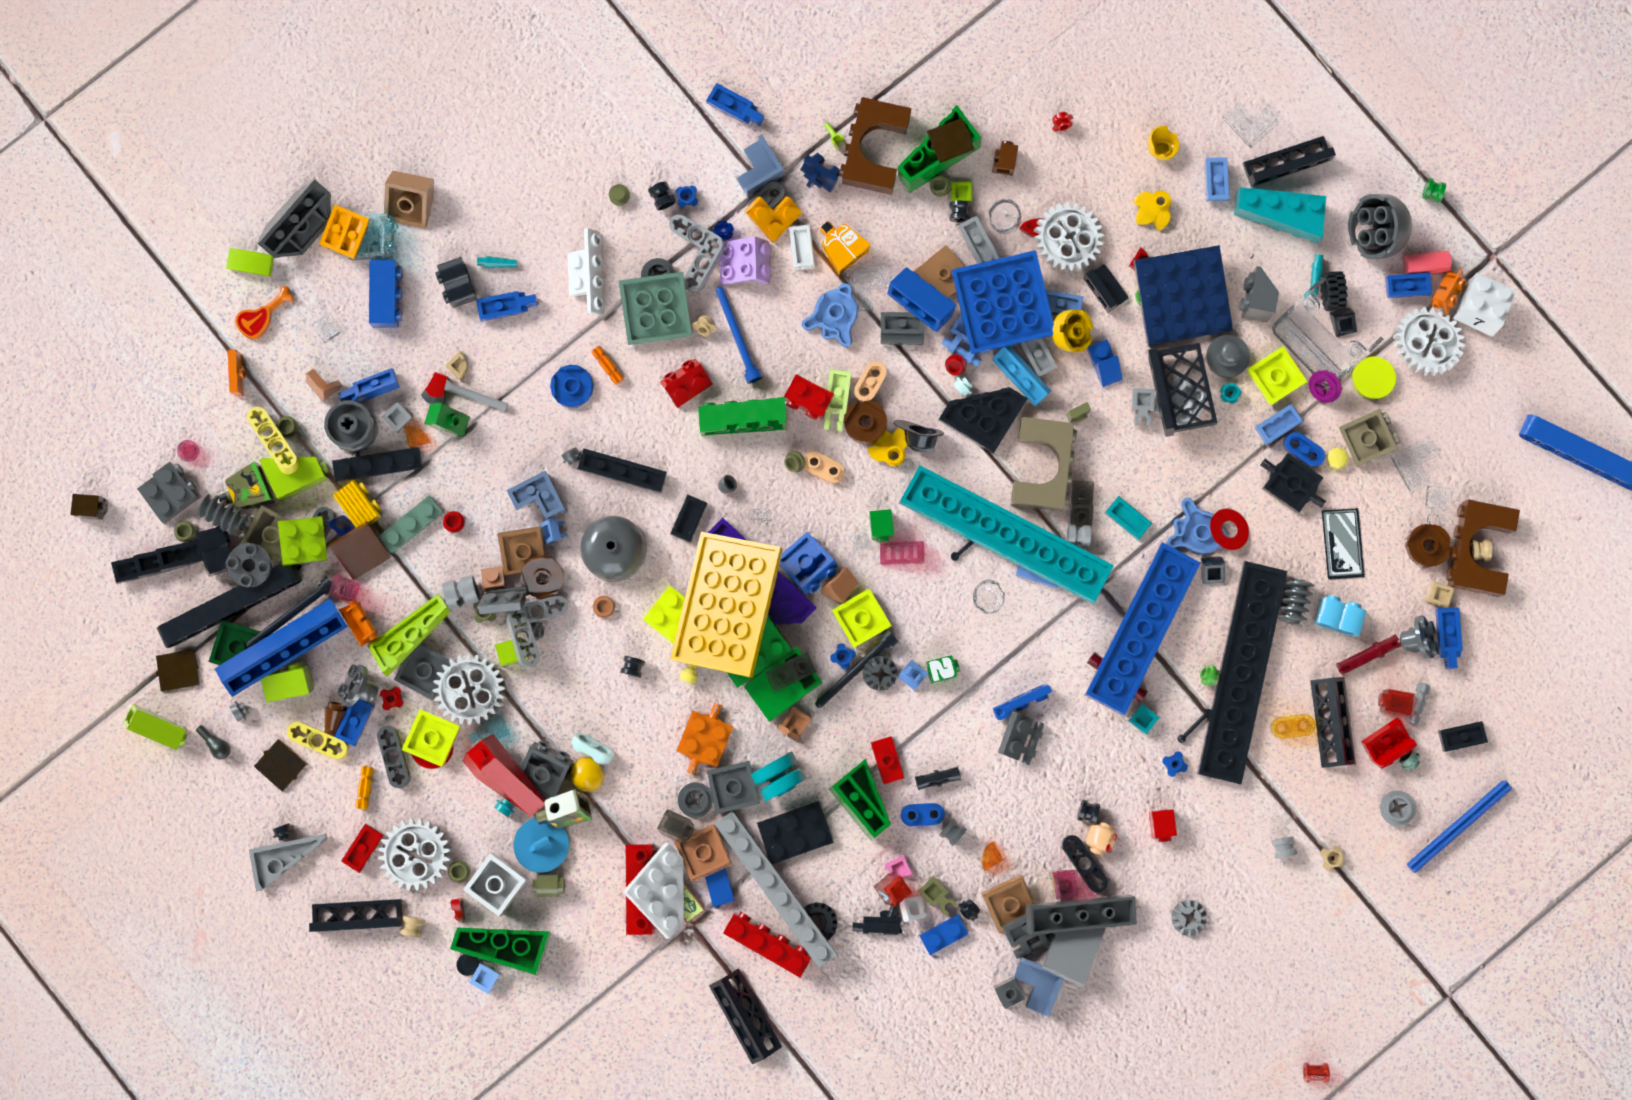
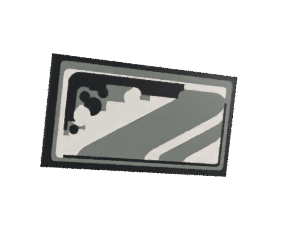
[1322,508,1365,579]

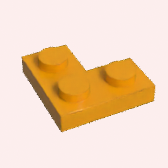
[744,196,803,243]

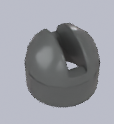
[718,475,737,494]

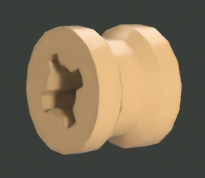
[1469,540,1492,562]
[399,915,425,938]

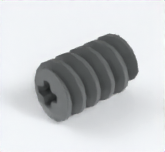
[197,494,249,535]
[1278,578,1315,626]

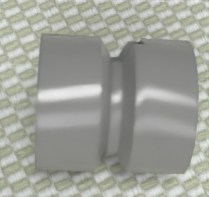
[442,575,480,610]

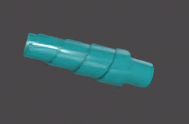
[1310,254,1325,295]
[477,256,518,268]

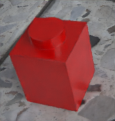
[1149,809,1177,842]

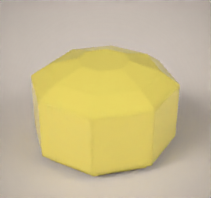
[1326,447,1349,470]

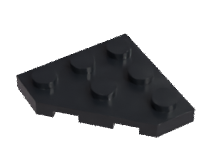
[938,387,1028,454]

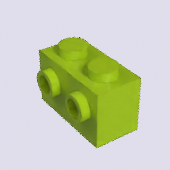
[261,662,314,703]

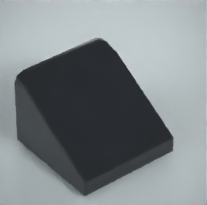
[1329,308,1357,337]
[1201,556,1225,584]

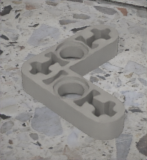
[669,214,726,293]
[506,596,569,669]

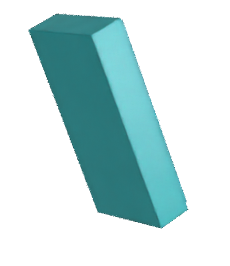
[1105,496,1152,540]

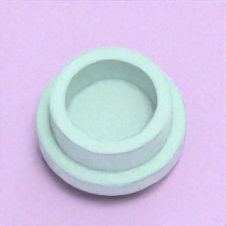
[954,377,973,397]

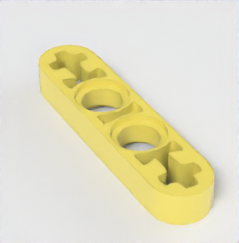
[247,407,299,474]

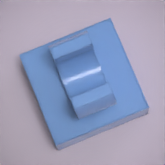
[540,518,567,545]
[897,660,928,690]

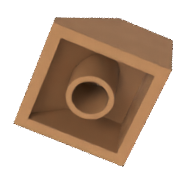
[384,170,434,228]

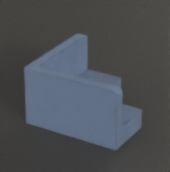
[737,134,784,198]
[506,470,567,520]
[1013,957,1064,1017]

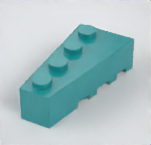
[1234,187,1326,244]

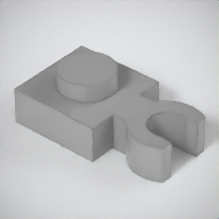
[1131,388,1155,427]

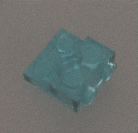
[347,213,398,261]

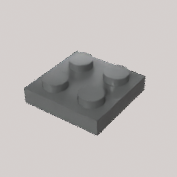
[394,644,450,701]
[707,761,760,814]

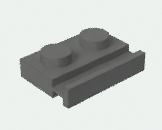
[880,312,924,345]
[477,587,529,614]

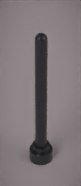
[246,576,337,648]
[815,629,899,708]

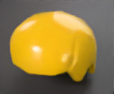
[1147,125,1180,161]
[570,757,605,793]

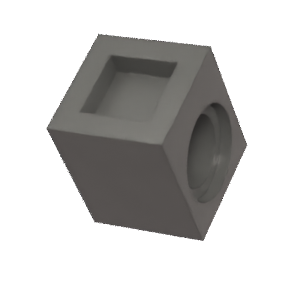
[993,977,1025,1009]

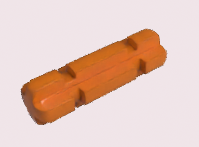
[591,346,624,385]

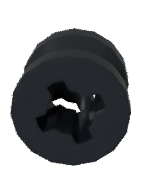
[949,200,971,223]
[620,656,645,678]
[1077,799,1100,825]

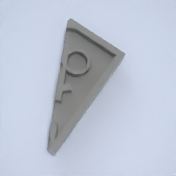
[249,834,328,892]

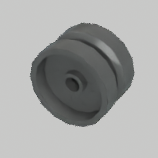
[324,400,378,453]

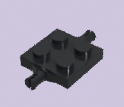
[1260,453,1326,514]

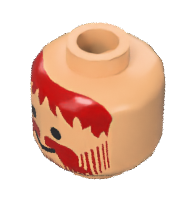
[1085,821,1118,856]

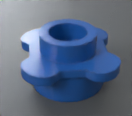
[676,185,698,208]
[830,643,856,669]
[1162,751,1188,777]

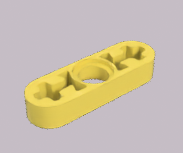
[287,722,349,759]

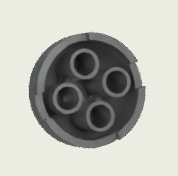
[1348,194,1412,259]
[580,516,647,582]

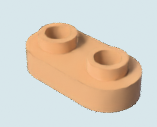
[854,361,887,402]
[804,451,844,484]

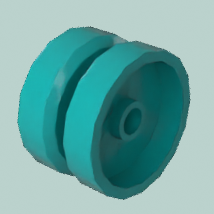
[750,751,807,802]

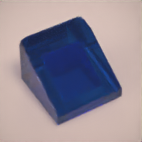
[328,515,356,537]

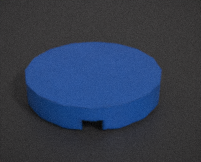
[550,364,594,408]

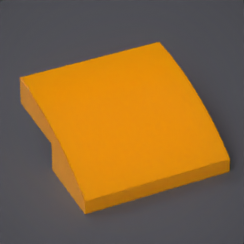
[319,204,371,259]

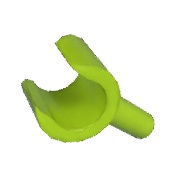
[824,122,847,150]

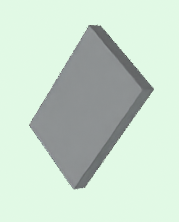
[1042,928,1106,988]

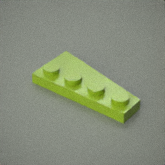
[368,594,451,677]

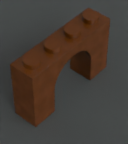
[839,97,912,195]
[1446,499,1520,597]

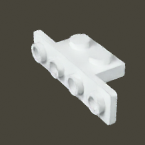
[568,228,604,316]

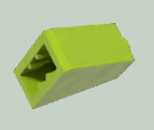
[259,457,329,501]
[123,703,187,750]

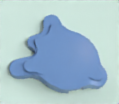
[801,283,858,347]
[1166,497,1230,554]

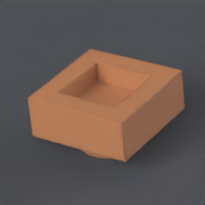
[481,566,506,592]

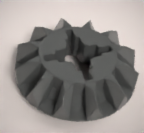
[641,258,675,277]
[863,656,898,691]
[678,782,713,818]

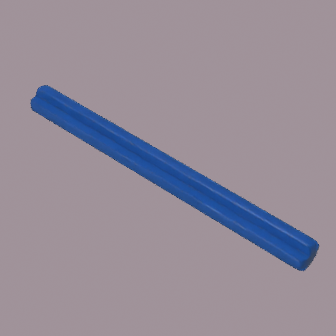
[1407,781,1512,873]

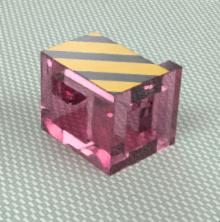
[1050,869,1079,901]

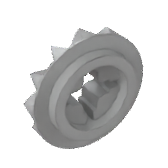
[1379,791,1416,826]
[1171,900,1207,936]

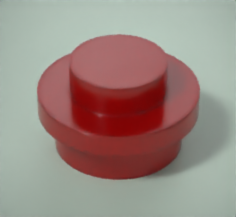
[945,354,967,375]
[443,511,465,533]

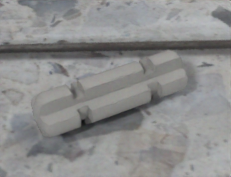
[1406,682,1430,725]

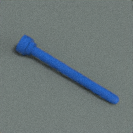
[716,286,763,384]

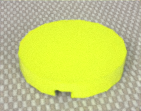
[1352,356,1396,400]

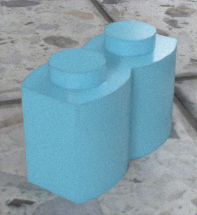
[1314,595,1366,637]

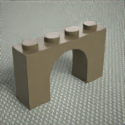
[1010,417,1077,512]

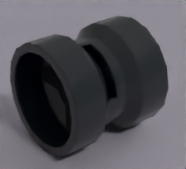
[648,181,676,211]

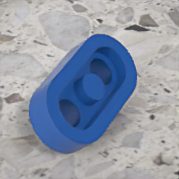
[1284,432,1325,467]
[900,803,945,826]

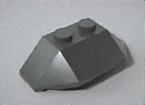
[257,179,331,258]

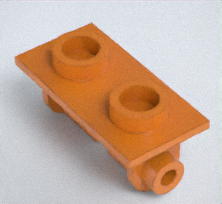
[1431,269,1466,315]
[339,599,378,647]

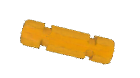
[355,766,374,810]

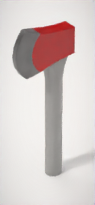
[421,372,509,412]

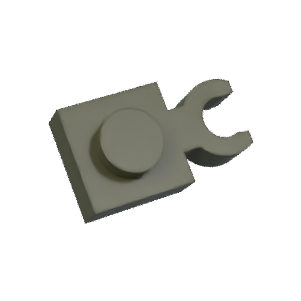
[918,876,957,916]

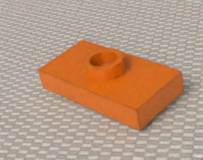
[227,349,246,397]

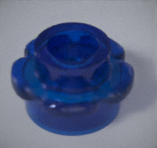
[713,220,734,241]

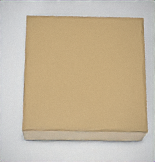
[1426,581,1455,608]

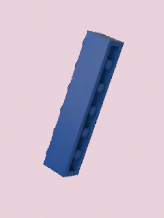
[214,599,348,697]

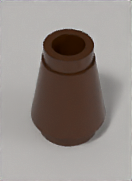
[324,701,347,735]

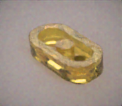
[1270,714,1316,739]

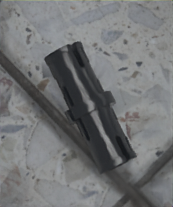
[915,766,961,790]

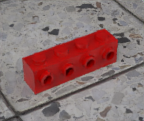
[625,844,658,935]
[723,911,811,978]

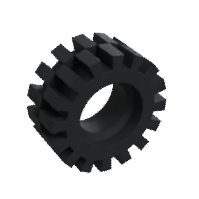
[1321,271,1348,311]
[804,902,838,940]

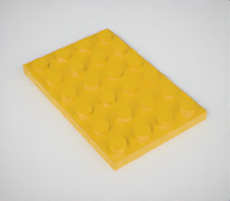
[670,532,783,678]

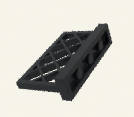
[1148,343,1218,437]

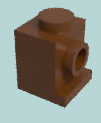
[992,141,1019,176]

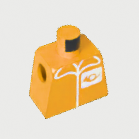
[820,221,871,276]

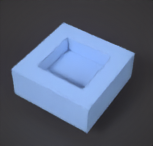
[469,963,501,994]

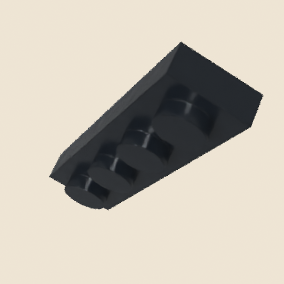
[332,447,423,482]
[577,448,667,493]

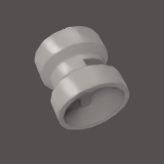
[1067,525,1091,547]

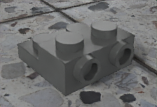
[137,461,199,524]
[521,741,574,800]

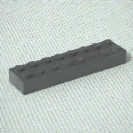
[1026,895,1137,935]

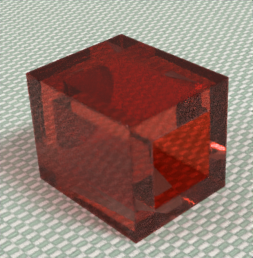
[1378,689,1414,716]
[873,873,912,906]

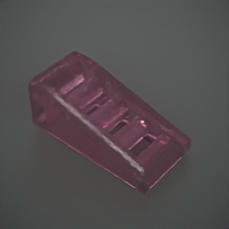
[880,541,925,565]
[329,574,360,602]

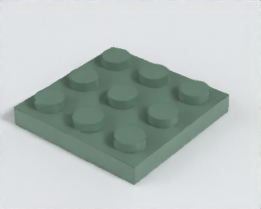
[619,272,692,345]

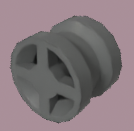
[939,818,967,846]

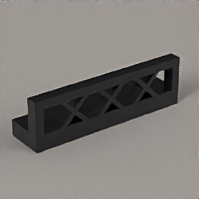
[1243,136,1336,187]
[1310,677,1356,768]
[309,899,403,932]
[709,968,782,1064]

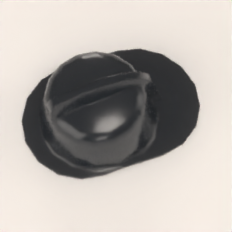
[893,420,944,453]

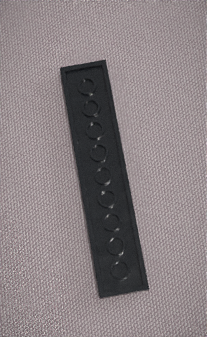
[1197,561,1288,785]

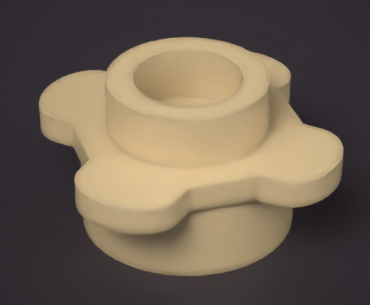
[692,315,717,337]
[1320,846,1345,870]

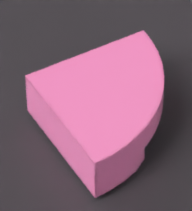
[884,855,914,877]

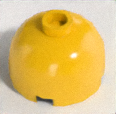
[1051,309,1093,353]

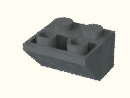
[1239,266,1279,322]

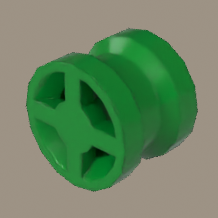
[1422,178,1447,204]

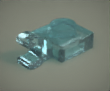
[469,714,510,743]

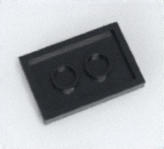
[757,801,834,864]

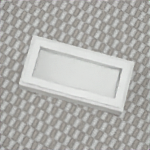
[789,224,815,270]

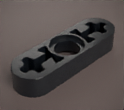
[1061,835,1108,892]

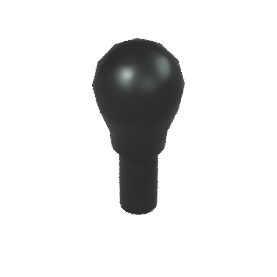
[196,725,231,760]

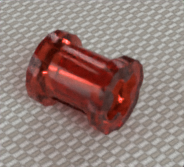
[1303,1063,1330,1083]

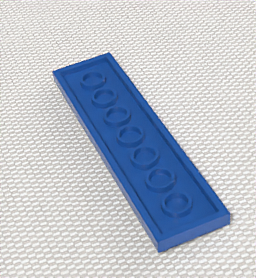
[1084,542,1201,716]

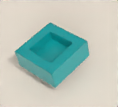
[1128,704,1160,735]

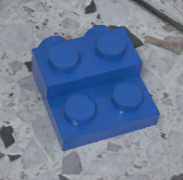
[779,532,838,595]

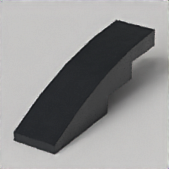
[111,540,203,584]

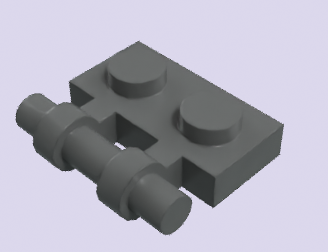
[998,711,1044,765]
[1002,914,1055,959]

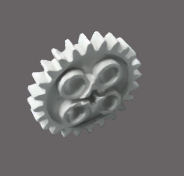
[1033,202,1104,273]
[1393,307,1465,376]
[432,654,505,725]
[378,818,451,891]

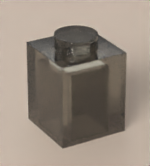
[657,809,694,845]

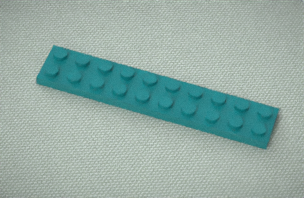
[899,465,1114,604]

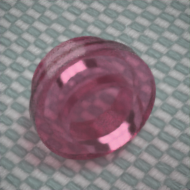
[177,440,200,462]

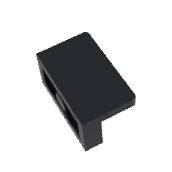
[1083,264,1128,313]

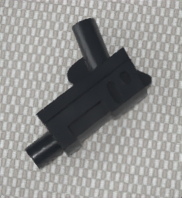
[852,900,902,935]

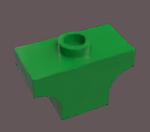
[424,402,470,437]

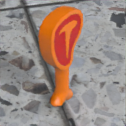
[235,286,294,340]

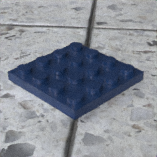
[1133,245,1233,346]

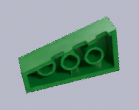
[898,105,981,193]
[698,397,787,436]
[450,927,551,976]

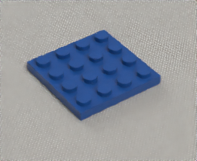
[951,250,1054,355]

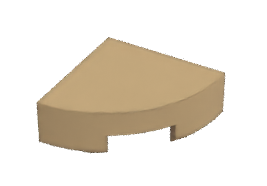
[445,351,468,381]

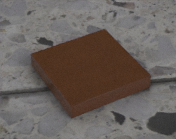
[329,521,391,580]

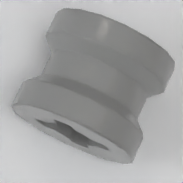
[1271,836,1297,858]

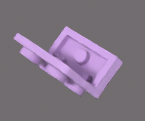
[720,236,771,285]

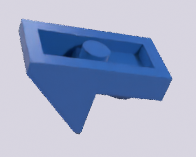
[1087,339,1123,388]

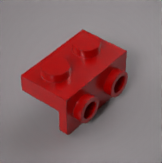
[660,359,713,408]
[784,374,834,420]
[1361,718,1417,769]

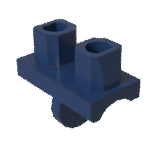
[800,153,840,193]

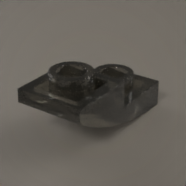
[1070,480,1094,527]
[765,652,817,693]

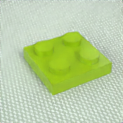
[278,516,327,566]

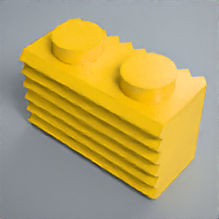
[333,480,382,528]

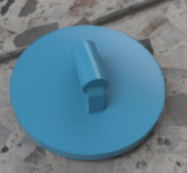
[513,818,569,873]

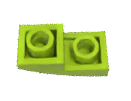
[226,248,274,277]

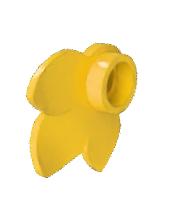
[1133,190,1172,231]
[867,428,907,467]

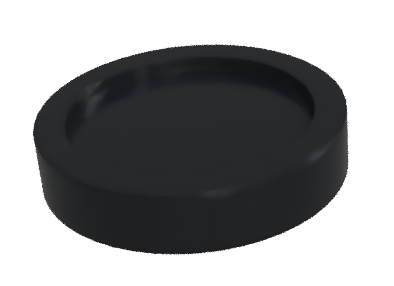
[456,954,479,976]

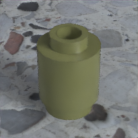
[532,874,565,897]

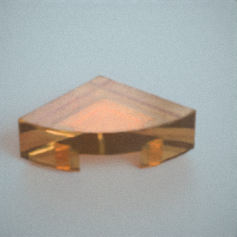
[404,426,431,448]
[982,841,1004,871]

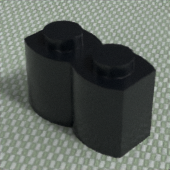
[435,257,477,308]
[195,526,231,577]

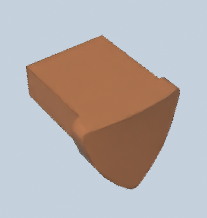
[306,368,343,402]
[822,567,859,603]
[777,707,812,742]

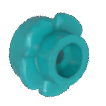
[1220,383,1241,404]
[494,798,515,817]

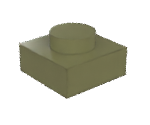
[1066,402,1091,423]

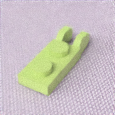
[824,369,851,432]

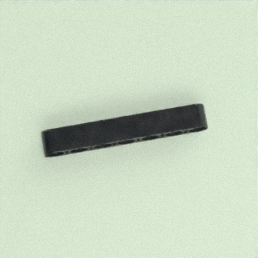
[156,564,302,648]

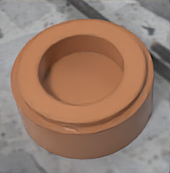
[593,596,615,618]

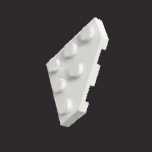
[623,843,684,939]

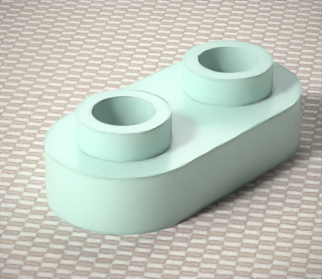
[571,733,614,765]

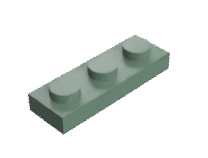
[378,496,444,554]

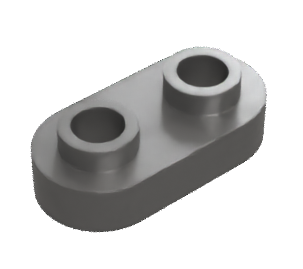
[748,181,785,210]

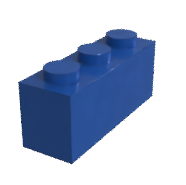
[369,260,403,328]
[887,267,956,332]

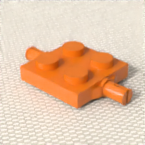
[676,702,733,775]

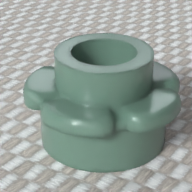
[1399,750,1420,770]

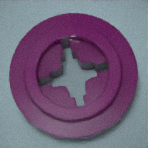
[1308,369,1343,403]

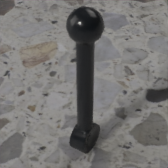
[951,541,974,561]
[1177,709,1211,743]

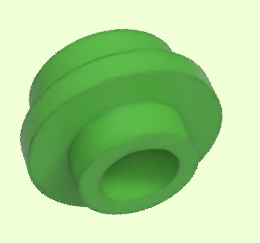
[1200,664,1220,686]

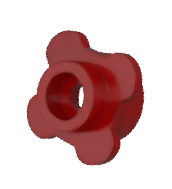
[1052,112,1073,132]
[380,686,404,711]

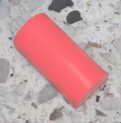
[1403,251,1451,275]

